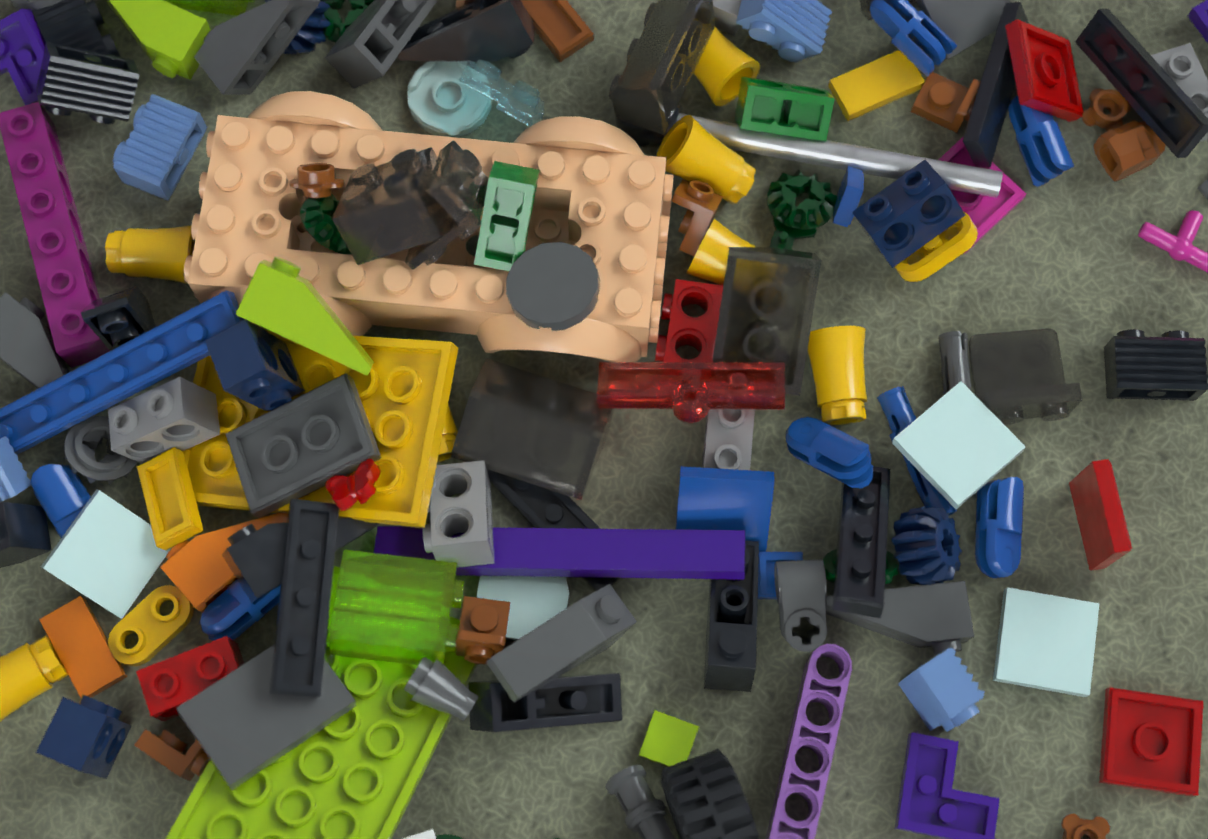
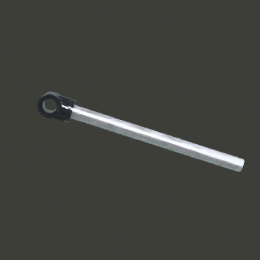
[616,90,1003,198]

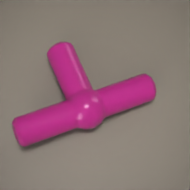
[1138,210,1208,273]

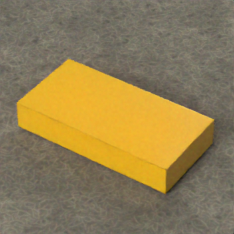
[828,50,925,121]
[137,447,204,551]

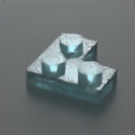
[459,59,544,126]

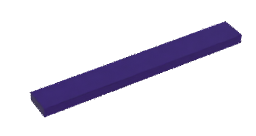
[371,526,746,580]

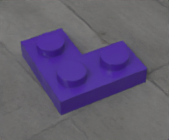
[0,9,46,105]
[895,732,1000,839]

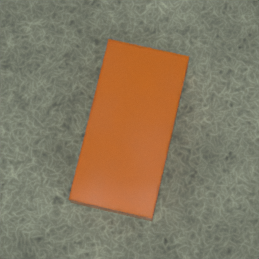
[39,596,127,698]

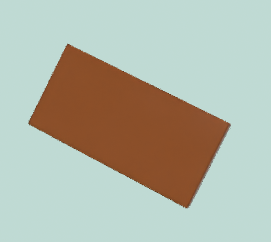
[521,0,594,62]

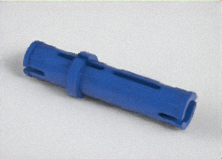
[877,386,957,516]

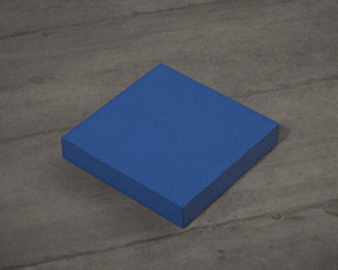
[675,466,775,552]

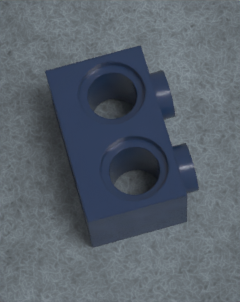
[852,159,965,268]
[205,319,305,411]
[36,695,131,779]

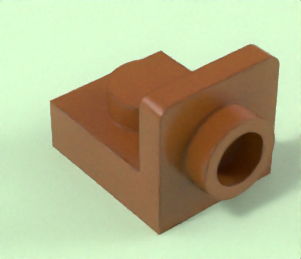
[911,72,981,133]
[671,179,723,257]
[456,596,511,664]
[134,729,210,781]

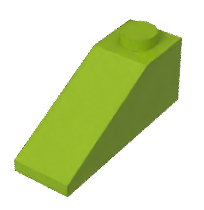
[105,0,211,80]
[236,256,374,376]

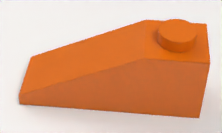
[160,513,288,613]

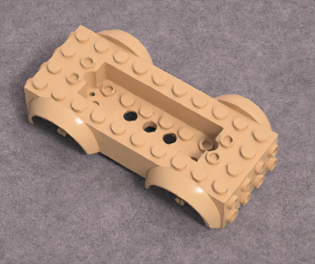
[184,91,674,368]

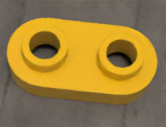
[895,211,978,282]
[108,585,194,666]

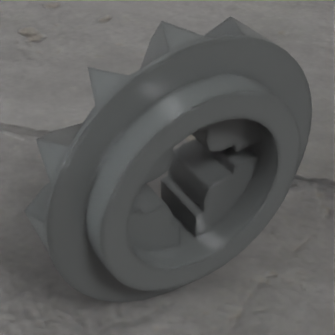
[64,416,137,485]

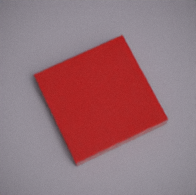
[1005,19,1084,122]
[1069,459,1132,571]
[1099,687,1204,797]

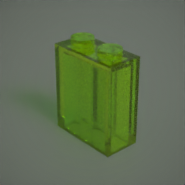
[328,549,465,665]

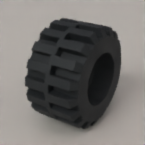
[661,749,759,839]

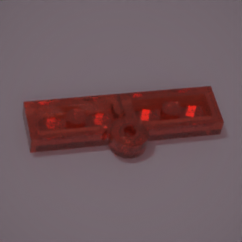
[597,362,785,423]

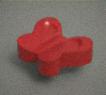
[325,459,381,511]

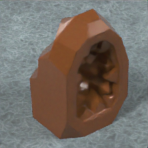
[1093,121,1165,182]

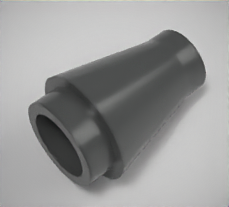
[403,657,479,721]

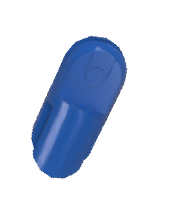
[870,0,957,76]
[1008,96,1074,187]
[785,417,873,488]
[30,464,91,538]
[975,477,1024,578]
[200,579,281,641]

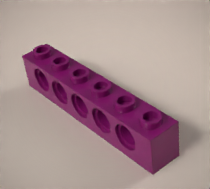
[0,102,110,368]

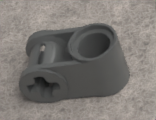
[774,559,827,652]

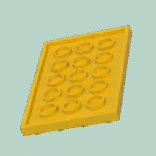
[183,330,458,528]

